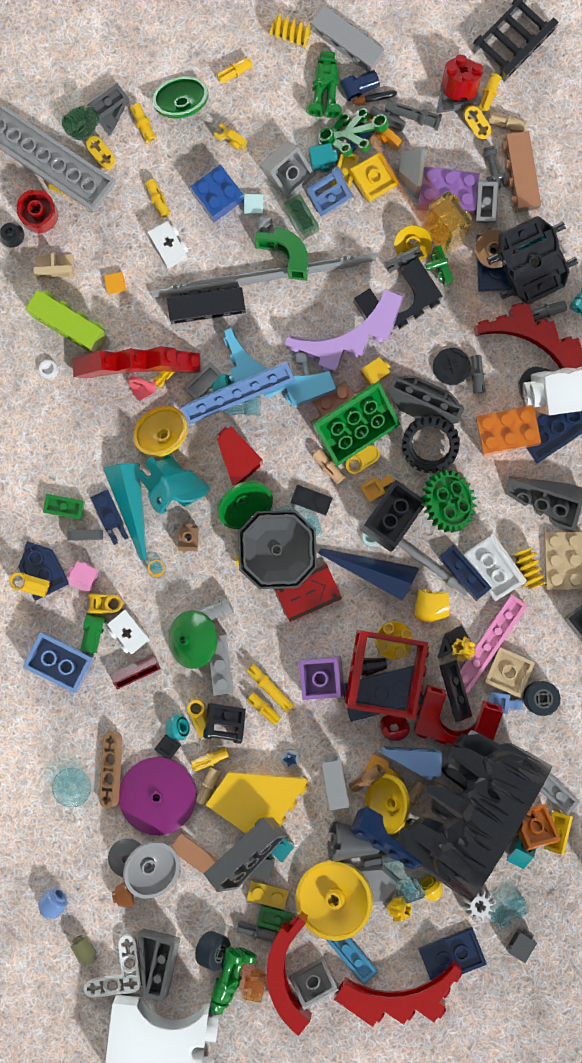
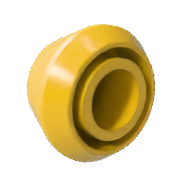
[417,875,443,901]

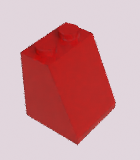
[217,426,263,486]

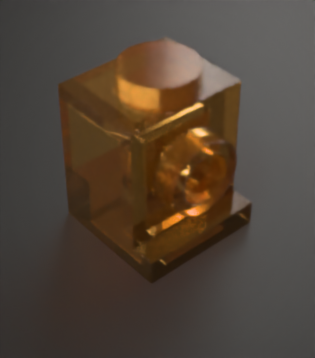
[242,969,266,1003]

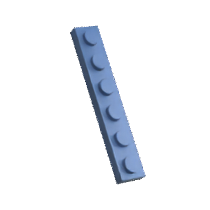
[181,361,295,424]

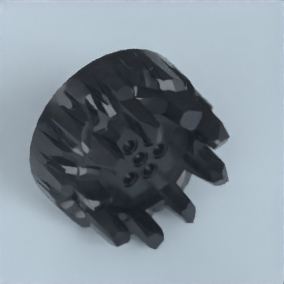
[397,730,553,903]

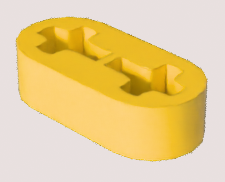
[463,105,491,139]
[86,136,115,170]

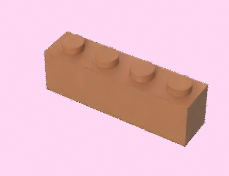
[502,131,541,213]

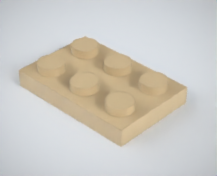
[544,532,582,590]

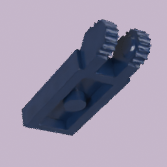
[90,489,129,545]

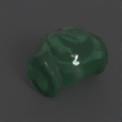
[61,105,99,141]

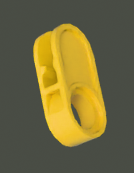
[345,445,380,474]

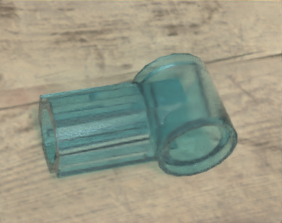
[223,396,261,417]

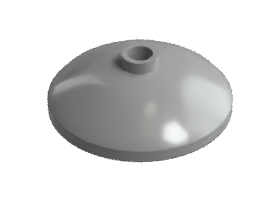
[123,841,179,899]

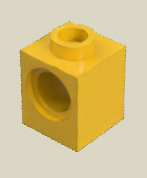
[360,357,391,386]

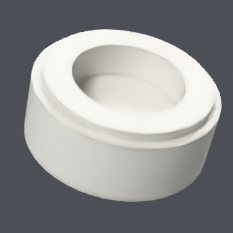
[38,359,58,379]

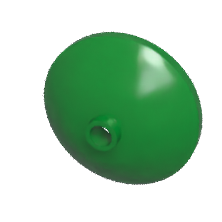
[152,76,209,119]
[217,481,273,530]
[168,610,218,669]

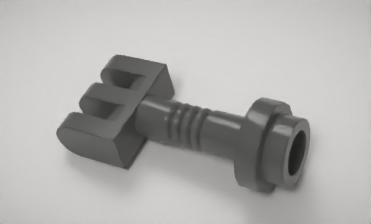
[482,146,508,188]

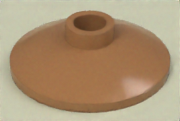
[475,230,513,268]

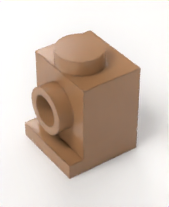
[178,524,199,552]

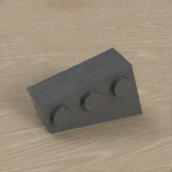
[138,928,181,1002]

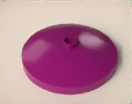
[119,757,197,835]

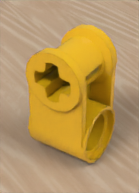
[87,594,125,613]

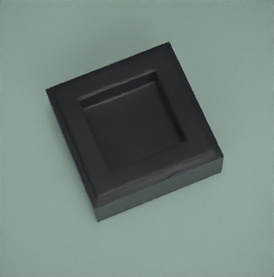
[154,734,181,759]

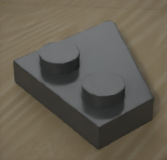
[87,83,129,136]
[436,86,478,113]

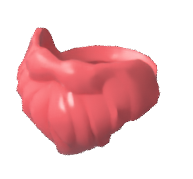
[127,375,156,401]

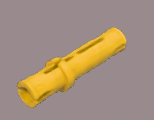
[245,663,295,713]

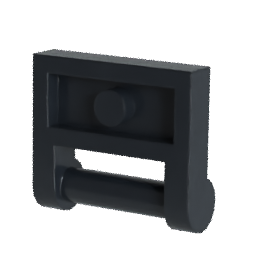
[203,703,246,744]

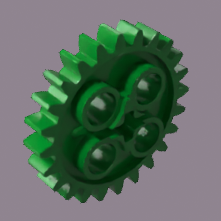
[421,470,477,533]

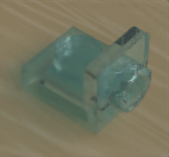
[396,876,425,904]

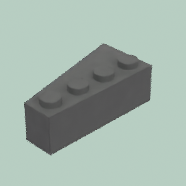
[203,817,287,892]

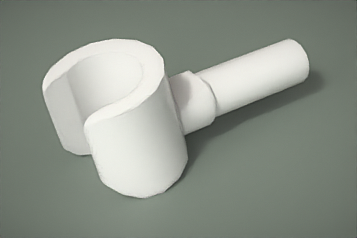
[296,353,310,376]

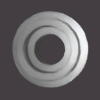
[255,216,272,232]

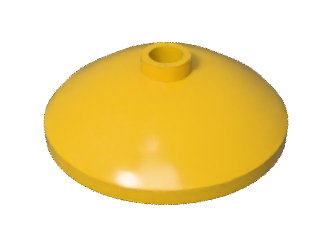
[133,406,188,457]
[365,774,410,834]

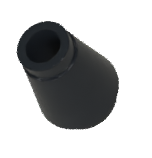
[361,658,387,676]

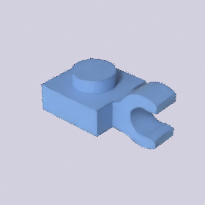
[489,691,523,714]

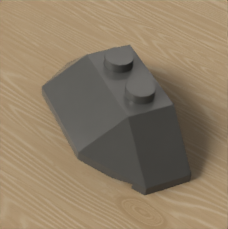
[388,375,464,424]

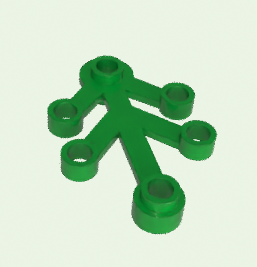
[318,108,389,157]

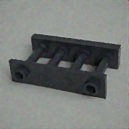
[472,0,559,82]

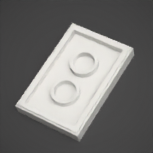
[463,534,527,601]

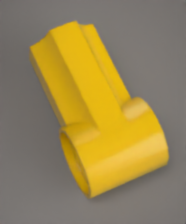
[9,572,50,597]
[187,698,207,738]

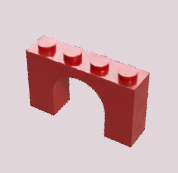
[414,684,503,748]

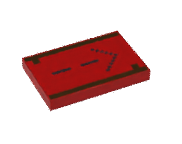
[275,564,342,622]

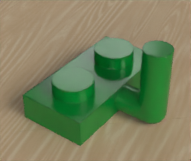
[425,245,453,287]

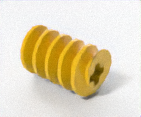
[270,13,311,49]
[512,547,546,589]

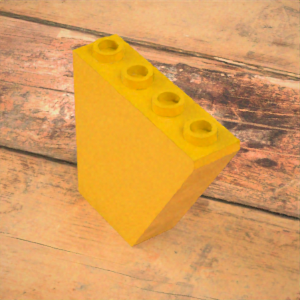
[206,771,309,834]

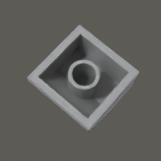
[259,140,315,199]

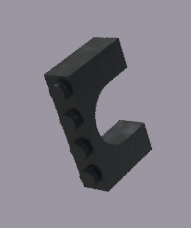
[353,258,443,336]

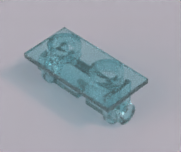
[491,896,530,930]

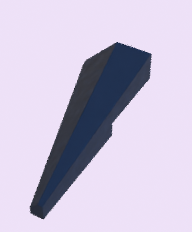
[318,548,419,601]

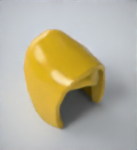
[414,589,450,623]

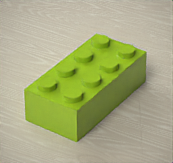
[25,290,108,353]

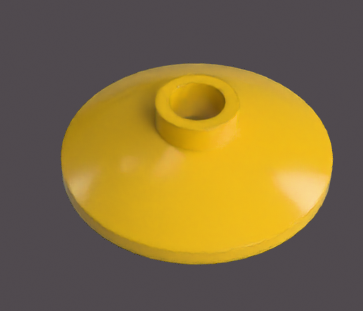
[394,225,432,261]

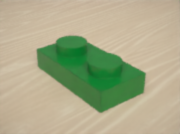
[43,494,85,520]
[256,904,298,931]

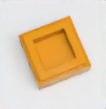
[104,272,126,295]

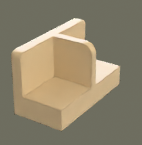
[34,252,75,279]

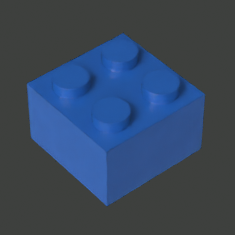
[190,164,244,222]

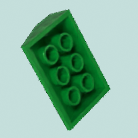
[313,381,401,466]

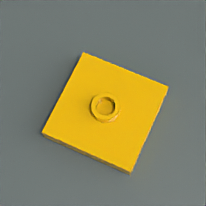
[348,151,400,203]

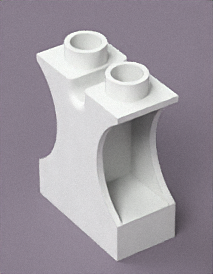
[105,994,219,1063]

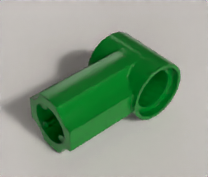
[80,613,106,654]

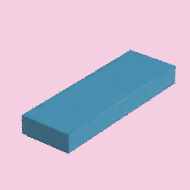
[325,938,378,985]

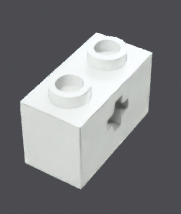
[148,221,188,269]
[107,610,151,654]

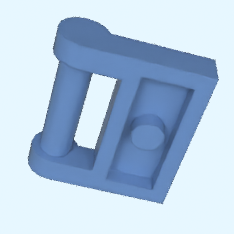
[306,167,354,217]

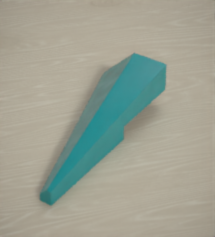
[103,463,147,560]

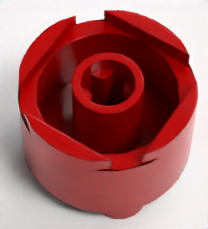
[441,54,483,101]
[17,190,58,234]

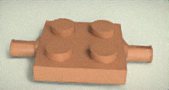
[310,381,366,427]

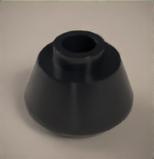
[0,222,25,248]

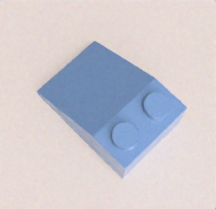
[380,746,442,780]

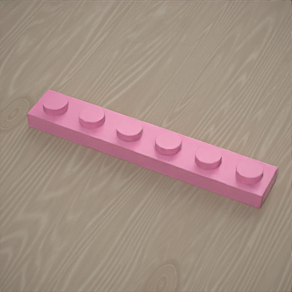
[459,594,527,694]

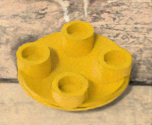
[375,621,413,660]

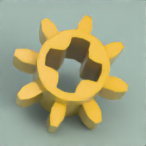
[451,637,476,662]
[388,896,412,922]

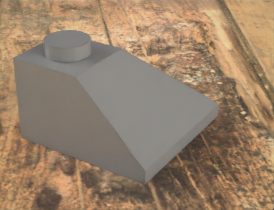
[395,149,426,198]

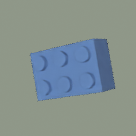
[23,632,95,693]

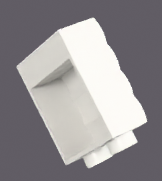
[523,366,582,415]

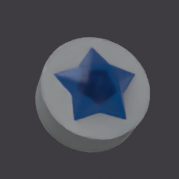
[281,749,300,769]

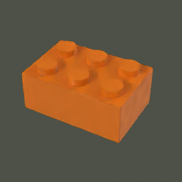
[476,405,541,456]

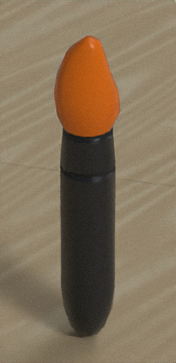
[352,90,397,105]

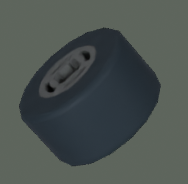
[523,681,561,716]
[195,931,231,971]

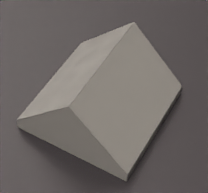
[289,957,339,1010]

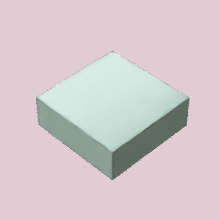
[244,194,263,215]

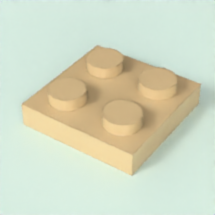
[484,647,535,698]

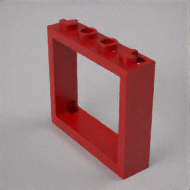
[344,630,430,720]

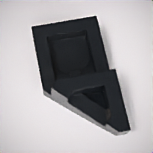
[437,624,471,659]

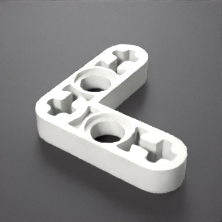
[84,934,141,998]

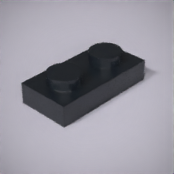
[290,485,333,516]

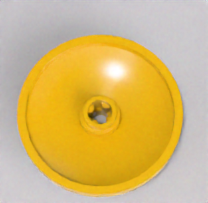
[295,860,373,941]

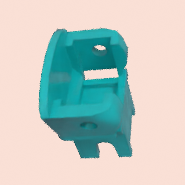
[136,453,210,514]

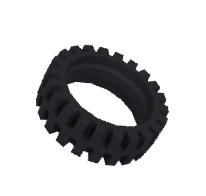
[402,414,460,473]

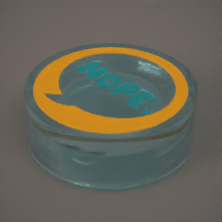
[147,559,166,578]

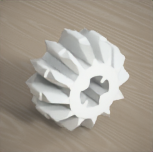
[462,888,496,922]

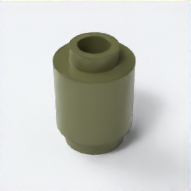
[70,935,97,966]

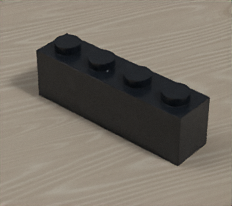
[167,285,246,324]

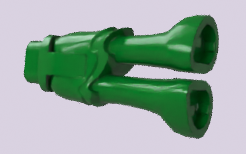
[306,51,342,118]
[210,947,257,1015]

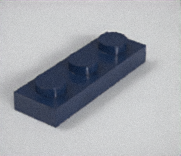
[438,545,492,601]

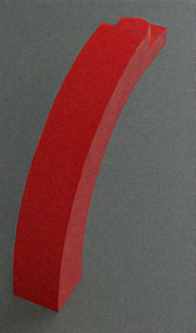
[266,911,312,1036]

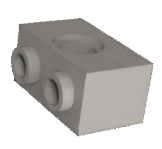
[476,181,499,223]

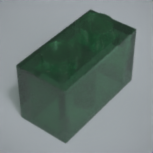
[283,193,319,241]

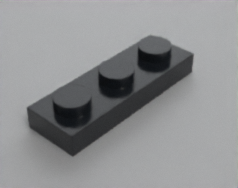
[439,660,472,722]

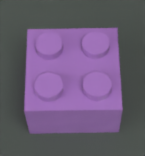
[299,656,344,700]

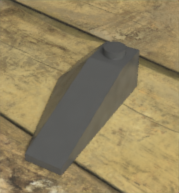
[505,476,582,532]

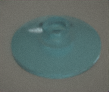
[52,768,91,807]

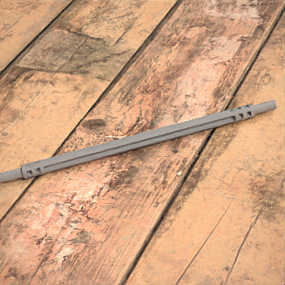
[151,253,376,298]

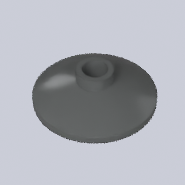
[108,838,145,877]

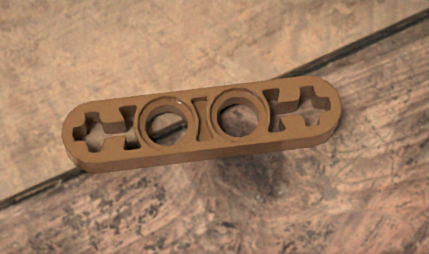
[99,731,122,808]

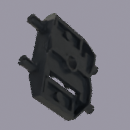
[486,216,578,304]

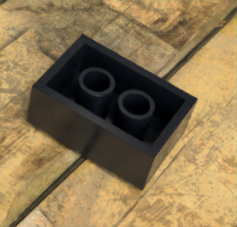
[360,480,425,552]

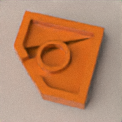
[518,803,561,851]

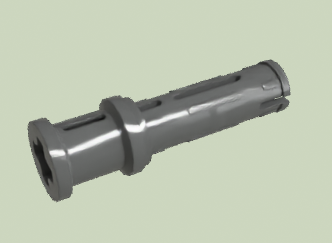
[385,100,443,131]

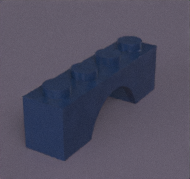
[350,806,422,870]

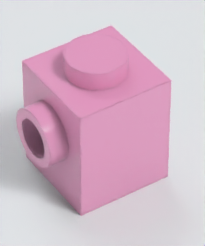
[67,561,98,594]

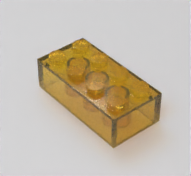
[422,190,472,255]

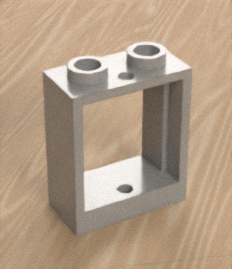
[321,754,349,811]

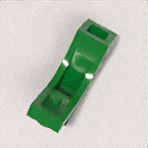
[255,227,309,281]

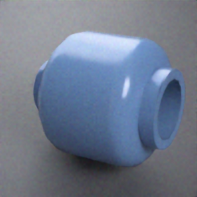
[38,889,68,919]

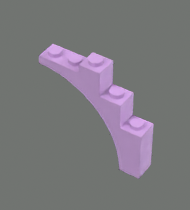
[285,288,405,372]

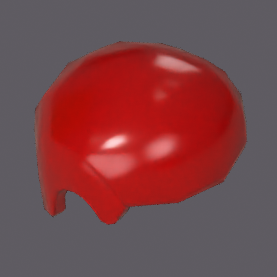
[380,715,410,741]

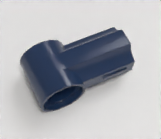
[340,70,380,101]

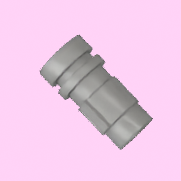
[196,595,234,622]

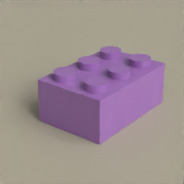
[417,166,480,217]

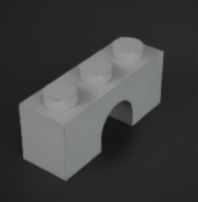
[210,635,234,696]

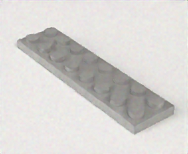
[0,103,116,213]

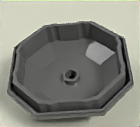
[238,510,317,589]

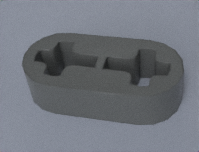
[67,530,103,541]

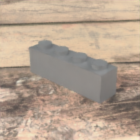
[310,5,385,72]

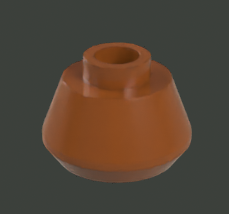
[112,882,134,908]

